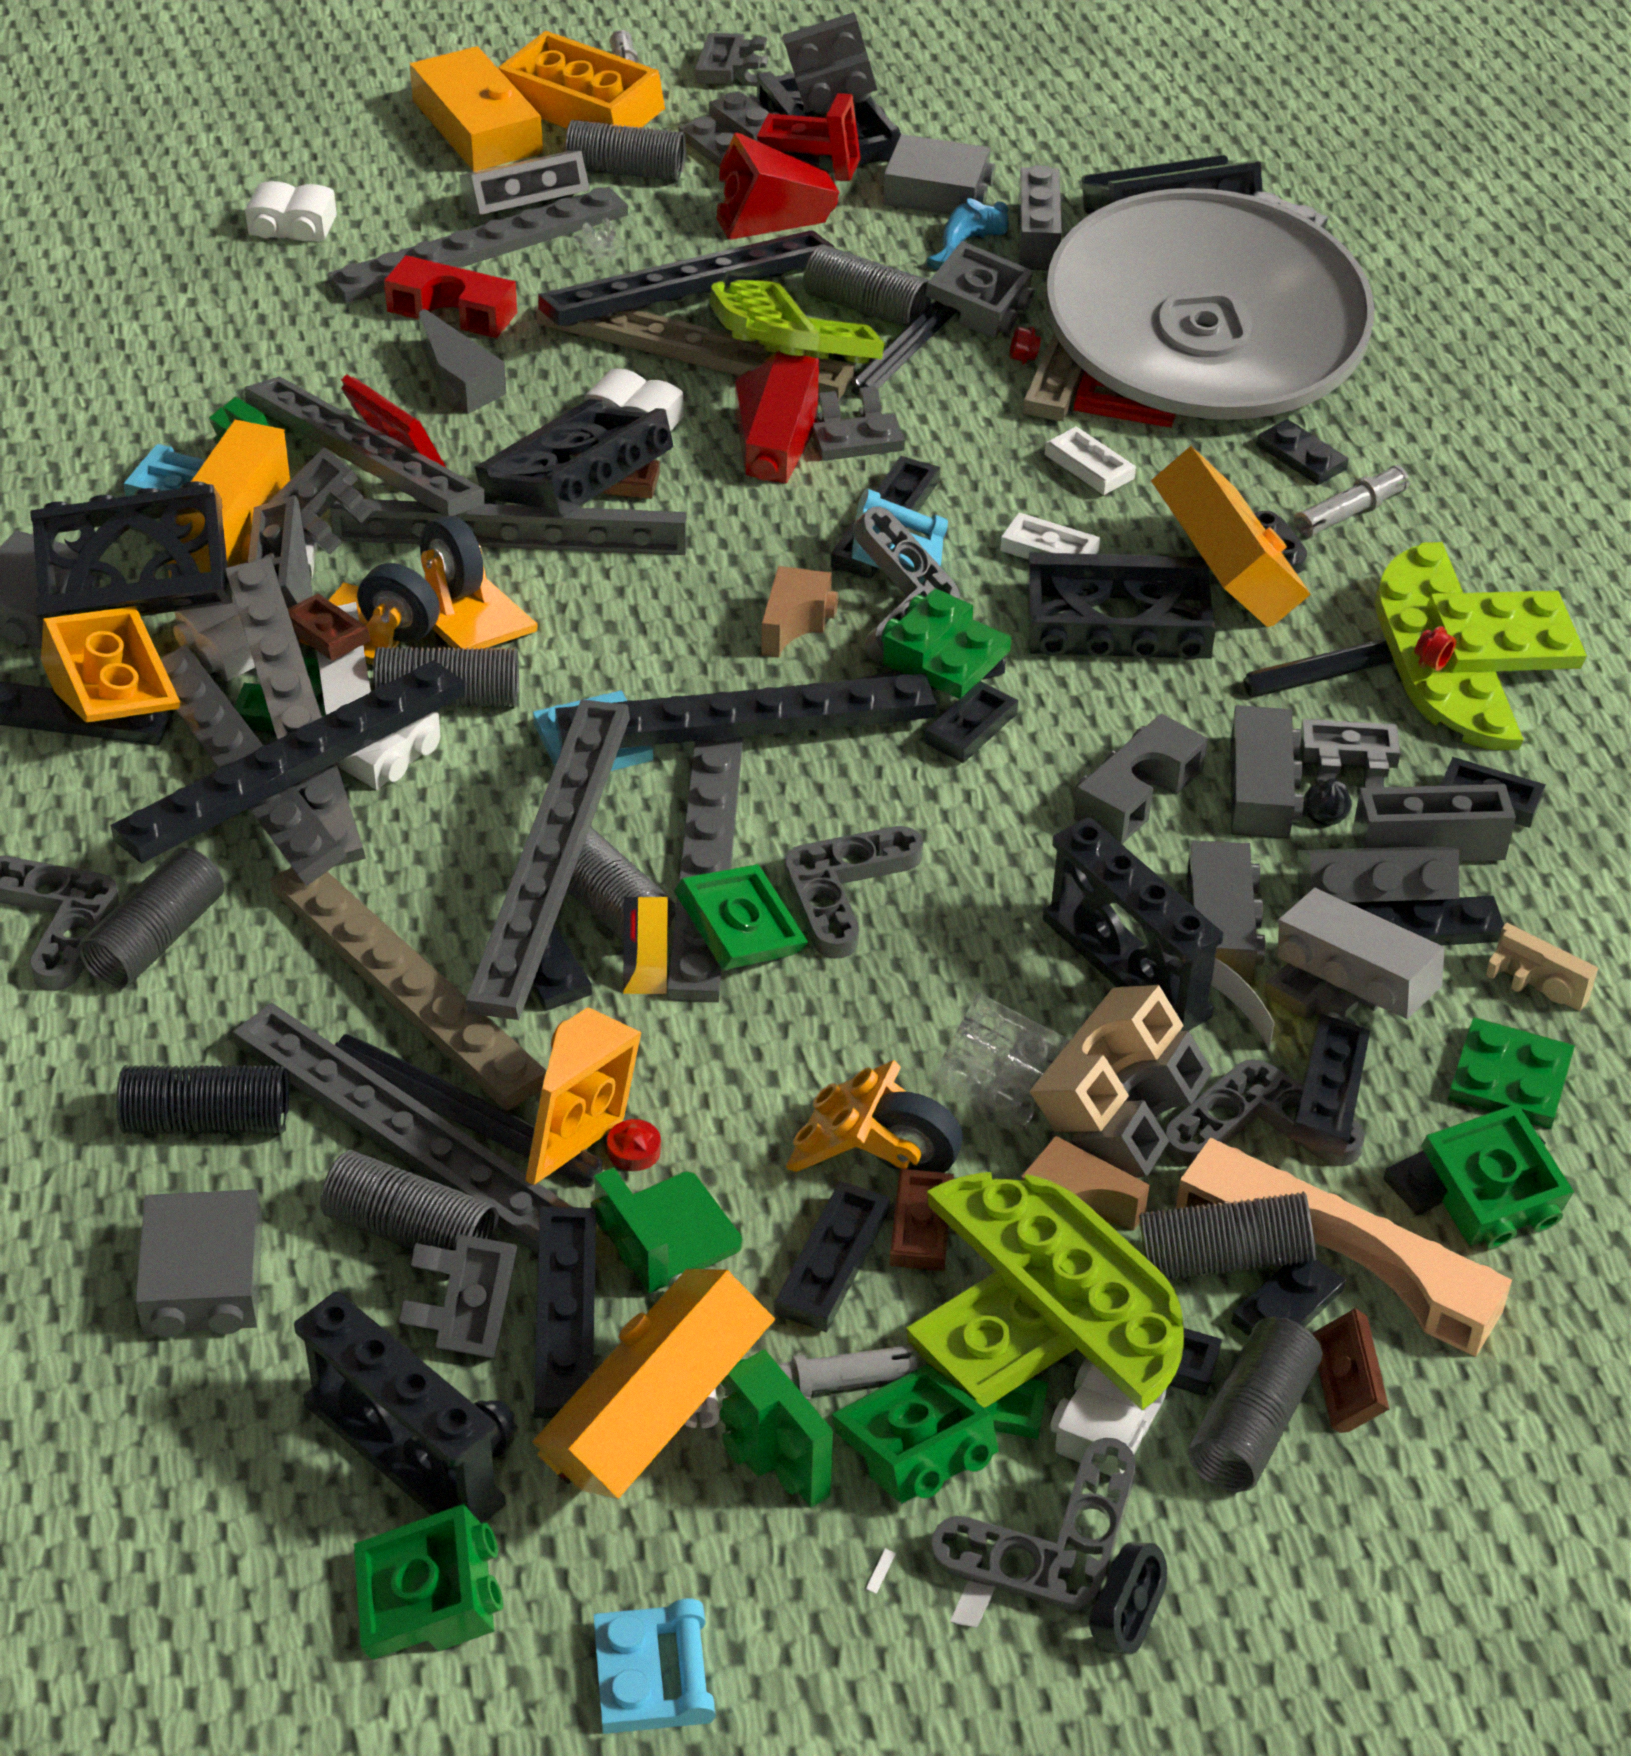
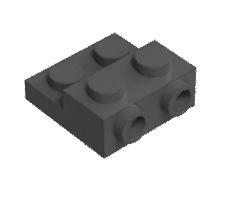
[782,12,878,114]
[678,91,780,167]
[925,241,1035,339]

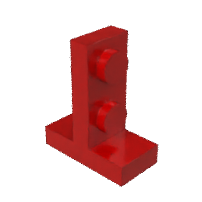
[757,93,861,182]

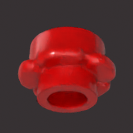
[1009,326,1041,365]
[1414,626,1456,671]

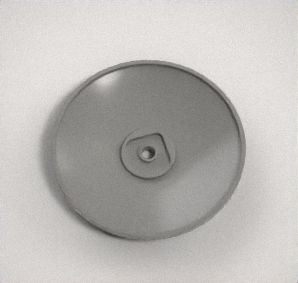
[1045,188,1375,420]

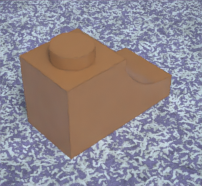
[761,566,839,657]
[1021,1136,1149,1231]

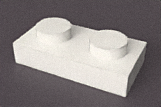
[1000,513,1100,560]

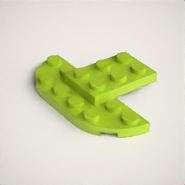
[709,280,884,364]
[1375,542,1587,750]
[906,1172,1184,1410]

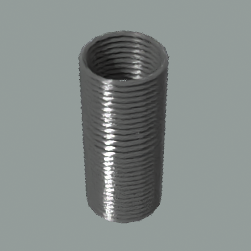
[564,120,686,181]
[803,244,931,327]
[373,647,519,708]
[567,826,675,943]
[79,847,225,989]
[320,1150,499,1251]
[1139,1191,1316,1281]
[1187,1317,1323,1492]

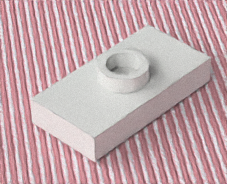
[1045,427,1136,495]

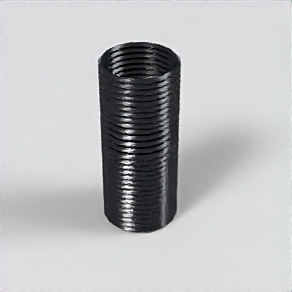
[116,1065,289,1135]

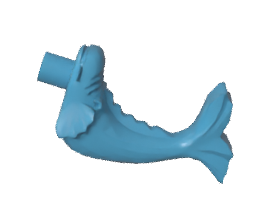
[927,198,1009,270]

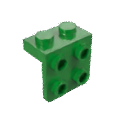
[590,1167,742,1294]

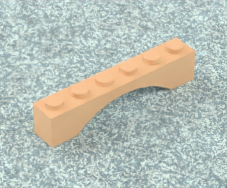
[1176,1137,1512,1357]

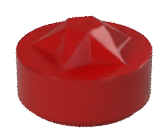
[607,1119,661,1171]

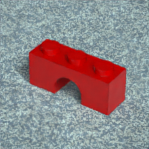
[384,255,518,338]

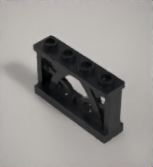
[757,71,901,173]
[1082,155,1263,214]
[475,399,673,517]
[30,481,233,622]
[1026,552,1216,660]
[1042,817,1224,1032]
[294,1291,506,1524]

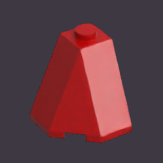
[716,133,840,240]
[735,350,819,484]

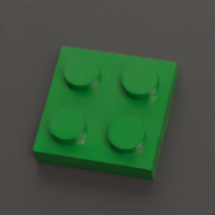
[674,864,808,970]
[1448,1017,1575,1130]

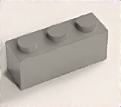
[459,151,590,215]
[1278,887,1444,1019]

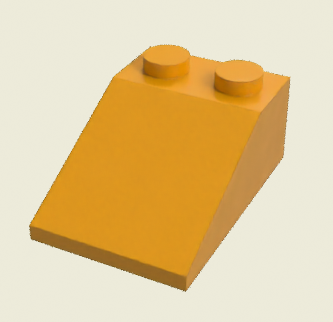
[40,606,180,723]
[525,1007,641,1185]

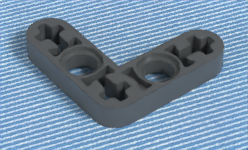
[853,507,960,667]
[785,826,923,959]
[0,856,119,991]
[1164,1059,1365,1167]
[932,1437,1135,1611]

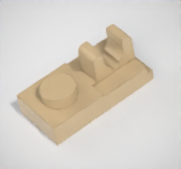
[1486,923,1598,1011]

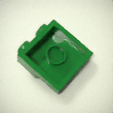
[881,588,1011,699]
[1421,1104,1574,1249]
[719,1349,833,1508]
[832,1364,999,1504]
[354,1504,503,1660]

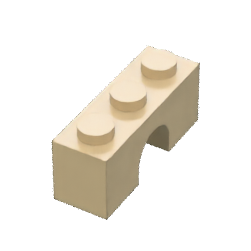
[1029,985,1184,1132]

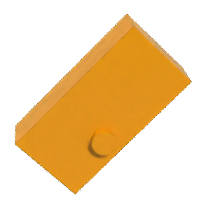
[498,30,665,133]
[410,46,543,172]
[164,420,290,578]
[1151,446,1311,627]
[532,1269,775,1499]

